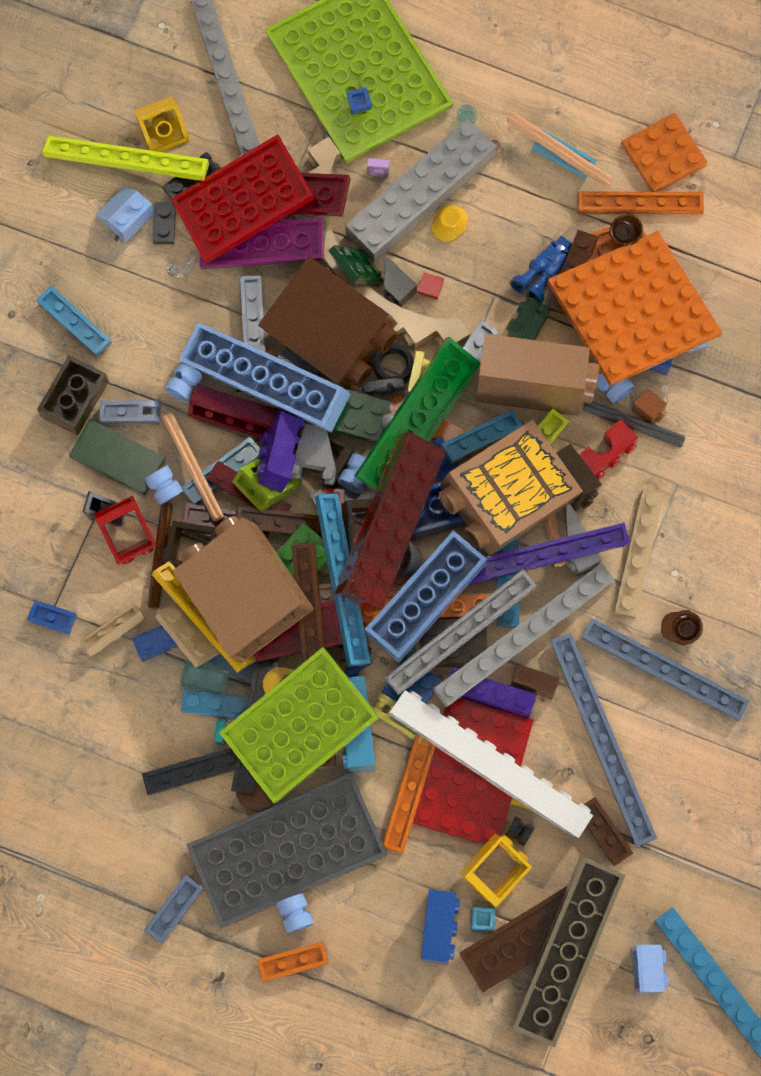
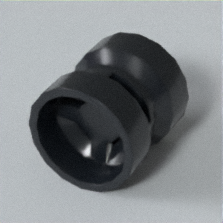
[505,816,535,846]

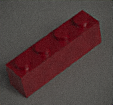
[188,384,278,439]

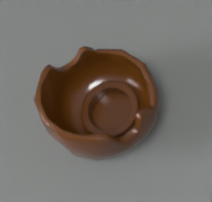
[609,213,643,247]

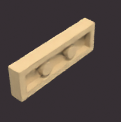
[80,604,145,657]

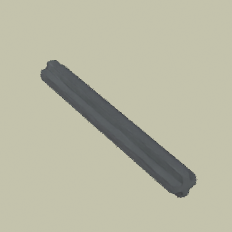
[583,401,685,447]

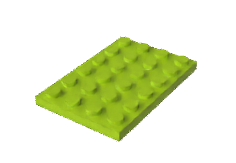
[219,647,380,804]

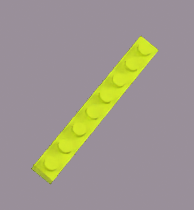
[43,135,209,181]

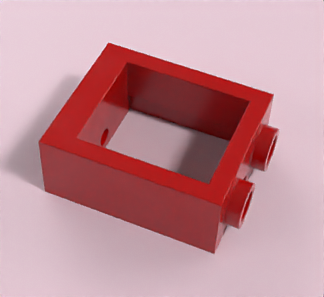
[93,495,157,565]

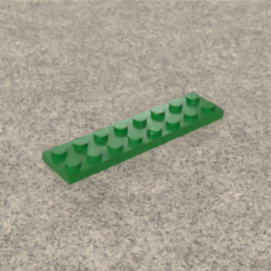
[354,337,481,501]

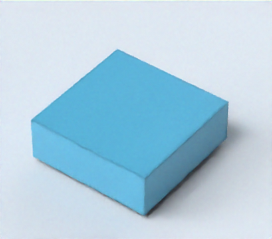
[471,907,495,932]

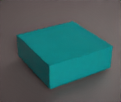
[214,719,227,745]

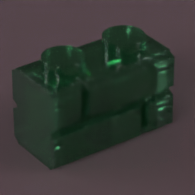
[506,297,551,340]

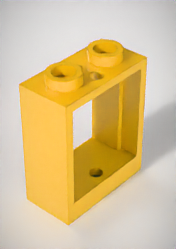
[459,834,532,907]

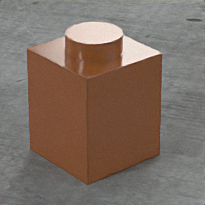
[632,388,667,424]

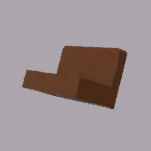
[510,664,559,700]

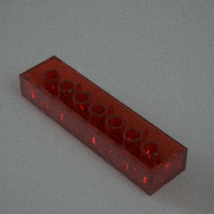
[335,431,446,612]

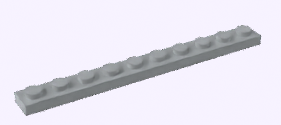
[191,0,260,156]
[433,563,615,707]

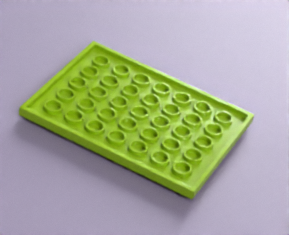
[265,0,454,164]

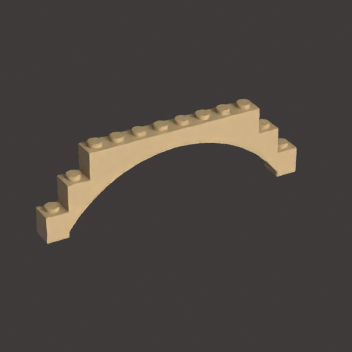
[288,137,470,351]

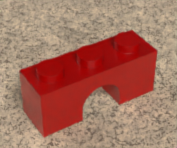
[579,419,638,480]

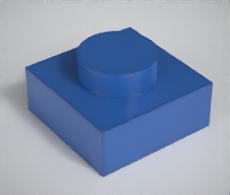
[346,87,372,115]

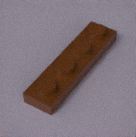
[547,230,598,316]
[236,506,322,537]

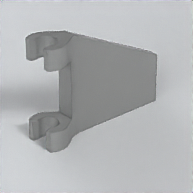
[291,424,336,485]

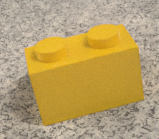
[133,96,190,152]

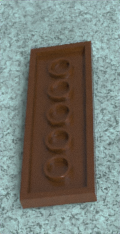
[459,885,568,993]

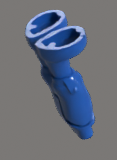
[509,236,572,306]

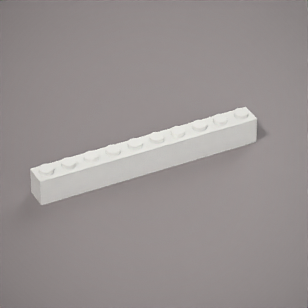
[390,690,593,840]

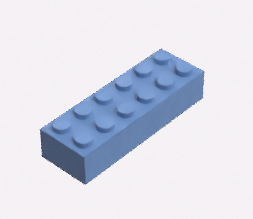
[365,531,487,663]

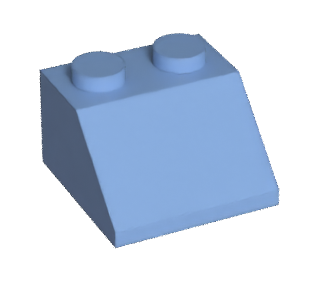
[95,186,154,242]
[632,945,668,994]

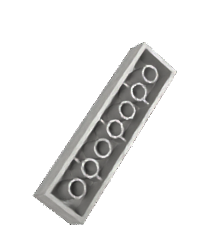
[345,119,496,263]

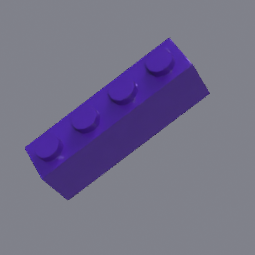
[449,667,537,718]

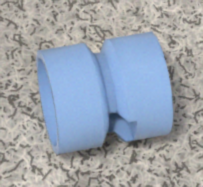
[164,362,203,402]
[597,373,635,405]
[337,453,366,494]
[144,465,183,505]
[276,893,314,934]

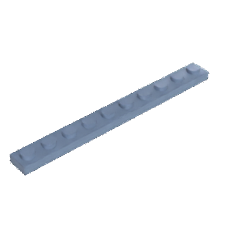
[550,633,657,847]

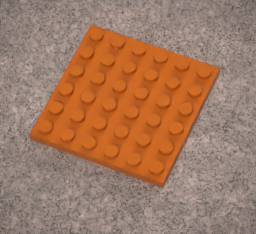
[547,231,722,386]

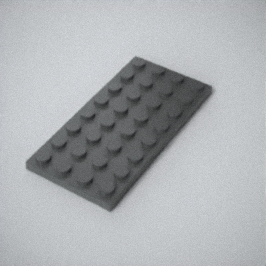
[186,772,388,929]

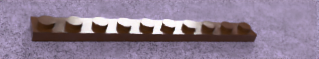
[291,543,337,768]

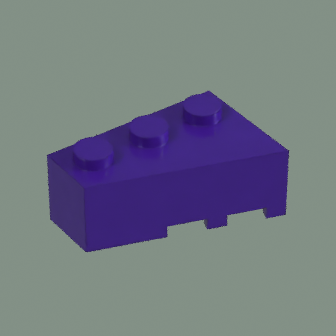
[256,411,305,493]

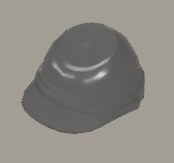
[392,536,423,578]

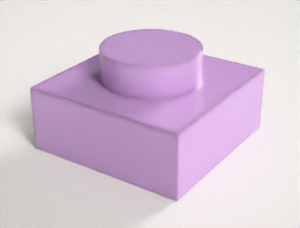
[368,158,389,178]

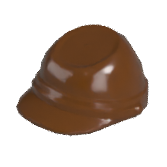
[661,610,703,646]

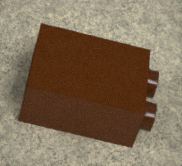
[258,256,398,390]

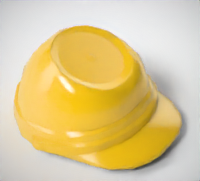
[431,205,468,242]

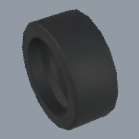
[374,343,414,383]

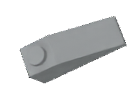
[565,504,602,576]

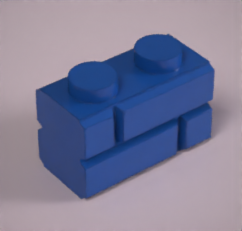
[132,625,179,662]

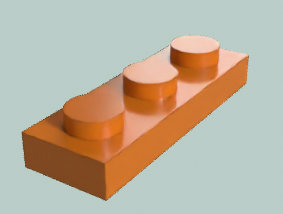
[257,941,329,982]

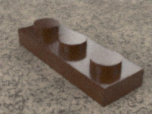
[584,797,633,866]

